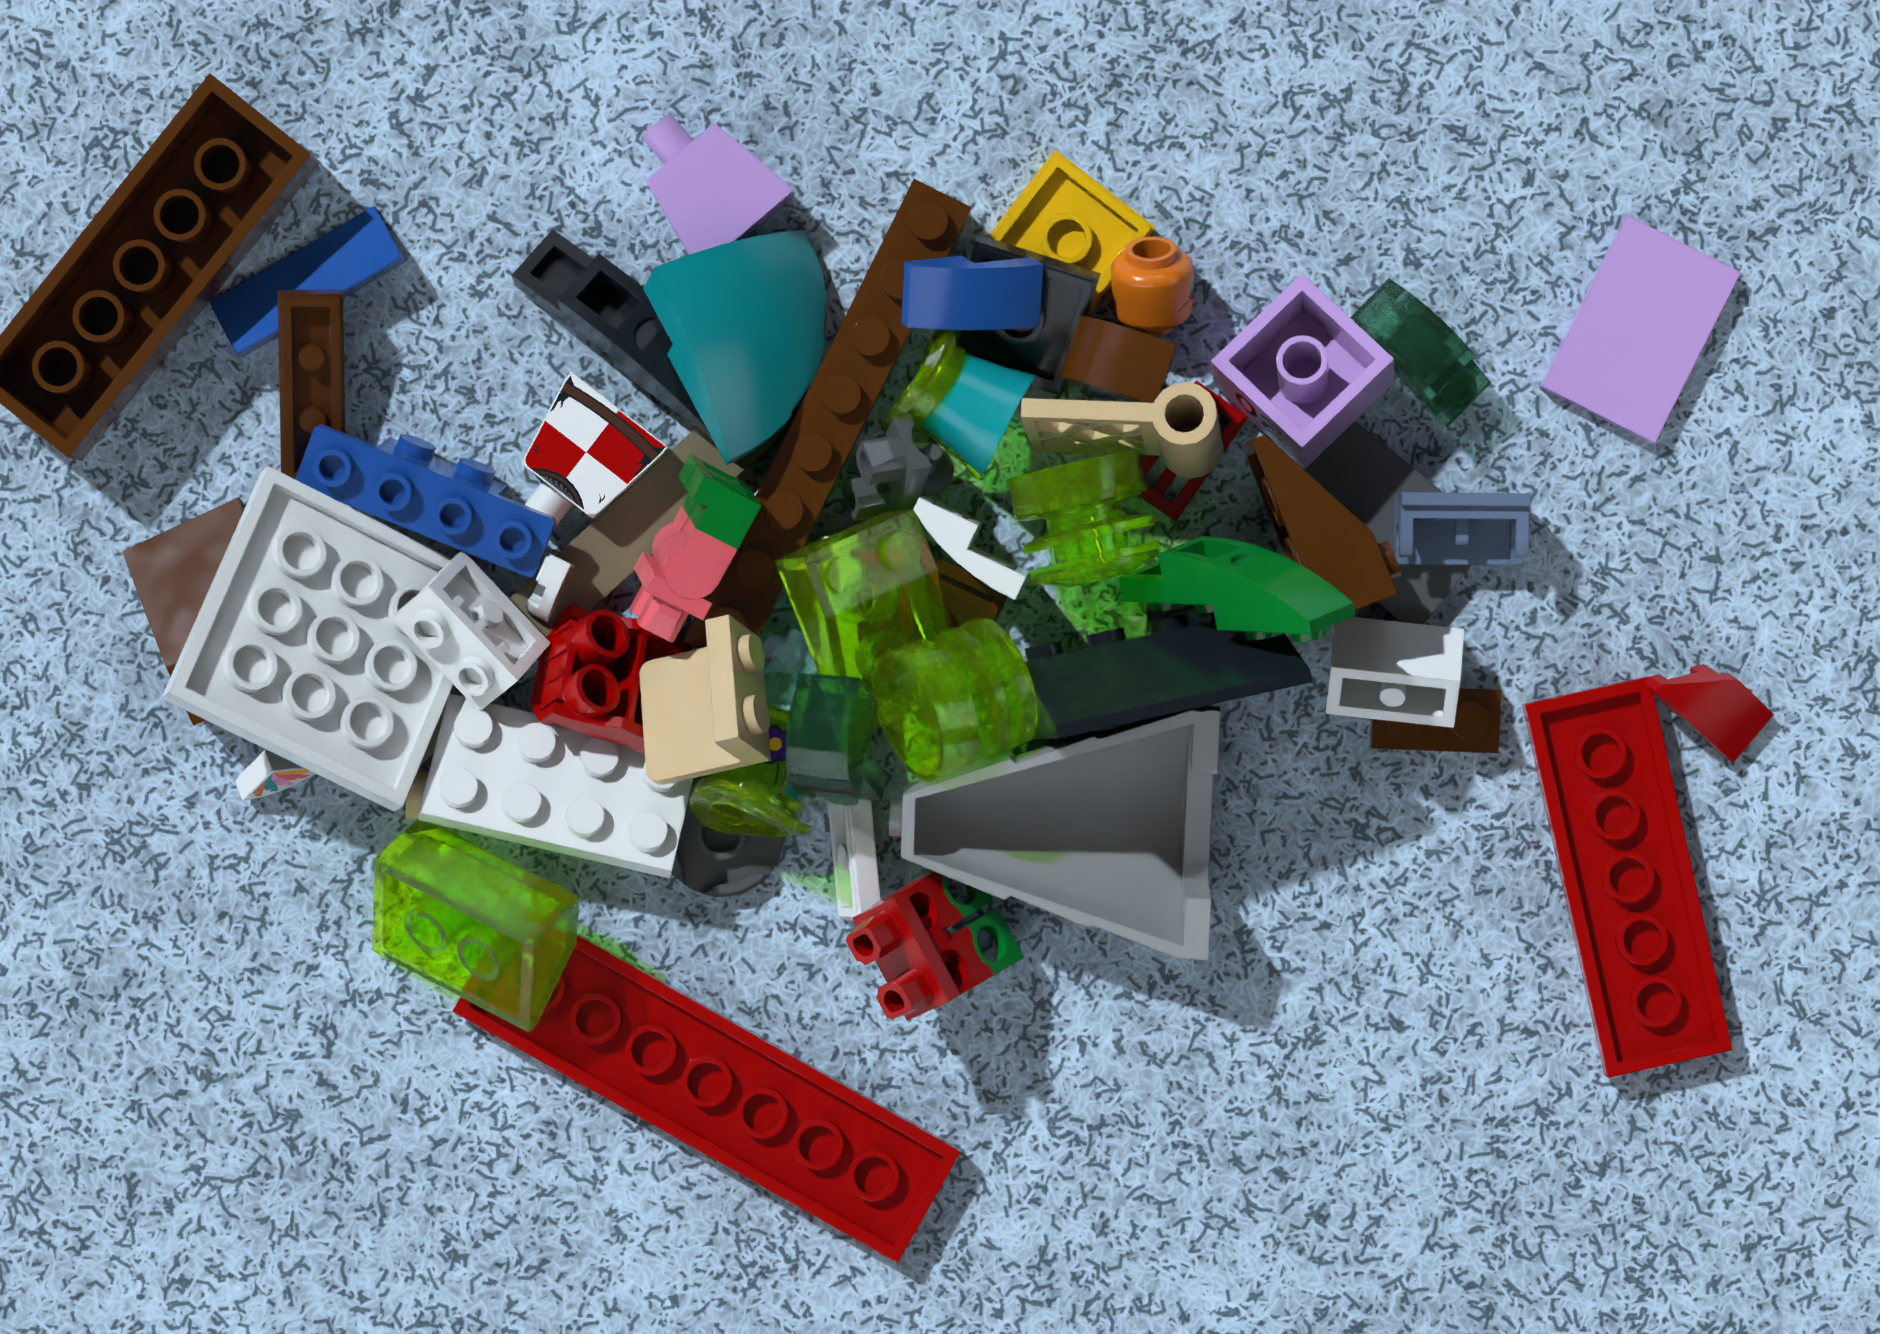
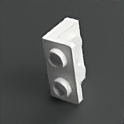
[393,551,551,710]

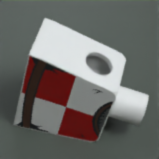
[521,372,671,529]

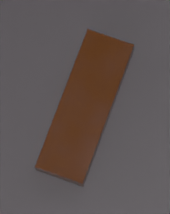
[277,289,345,479]

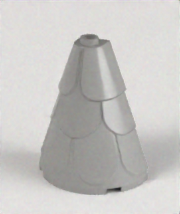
[889,706,1221,961]

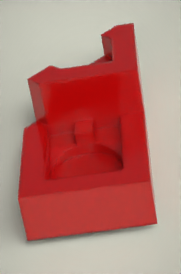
[1644,664,1774,763]

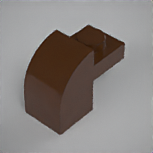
[1058,316,1177,403]

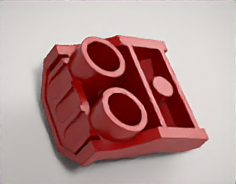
[530,604,692,754]

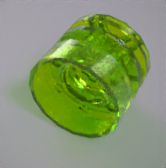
[1006,449,1161,588]
[872,617,1038,782]

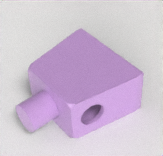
[642,113,794,254]

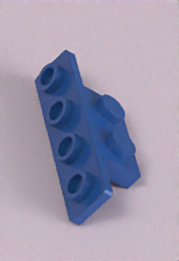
[295,424,556,577]

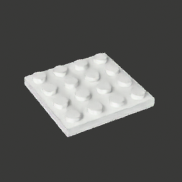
[162,466,496,812]

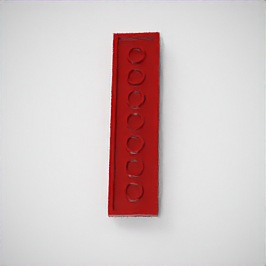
[452,899,961,1263]

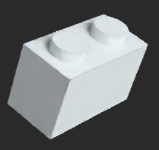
[1326,617,1464,728]

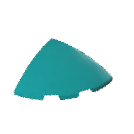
[643,230,827,465]

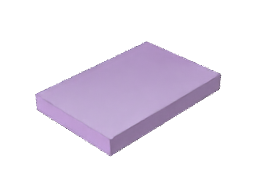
[1539,215,1741,444]

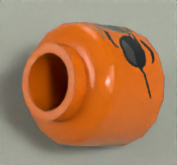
[1111,237,1194,337]

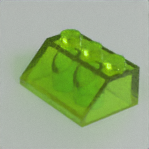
[372,819,579,1032]

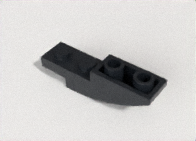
[512,229,712,438]

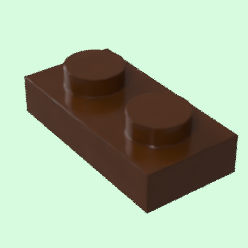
[1369,688,1501,753]

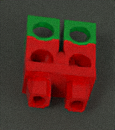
[845,869,1025,1020]

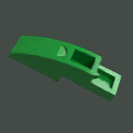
[1118,536,1356,642]

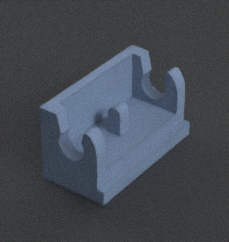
[1394,492,1531,565]

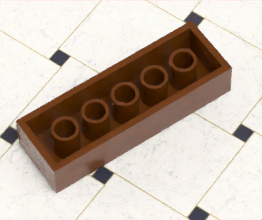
[0,73,321,461]

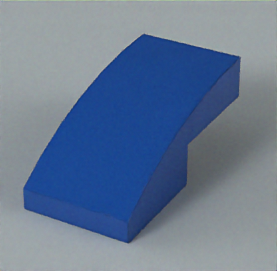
[901,256,1043,330]

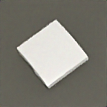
[913,496,1030,600]

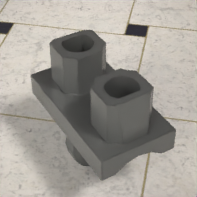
[842,414,954,533]

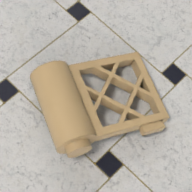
[1021,382,1224,478]

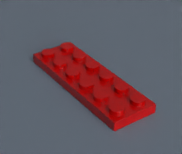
[1522,676,1733,1078]

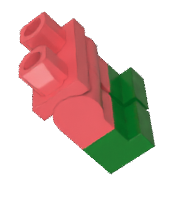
[630,454,762,643]

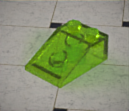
[774,509,959,740]

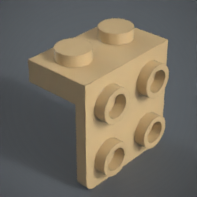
[639,614,771,785]

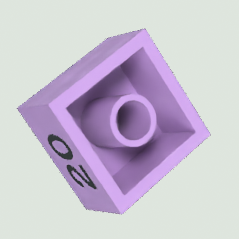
[1210,274,1395,470]

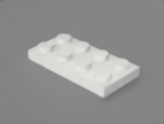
[418,693,693,879]

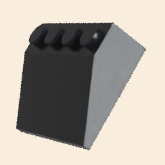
[1010,612,1313,740]

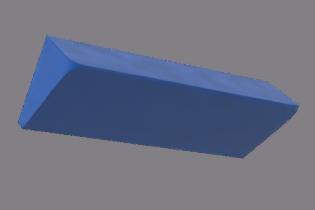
[209,206,407,358]

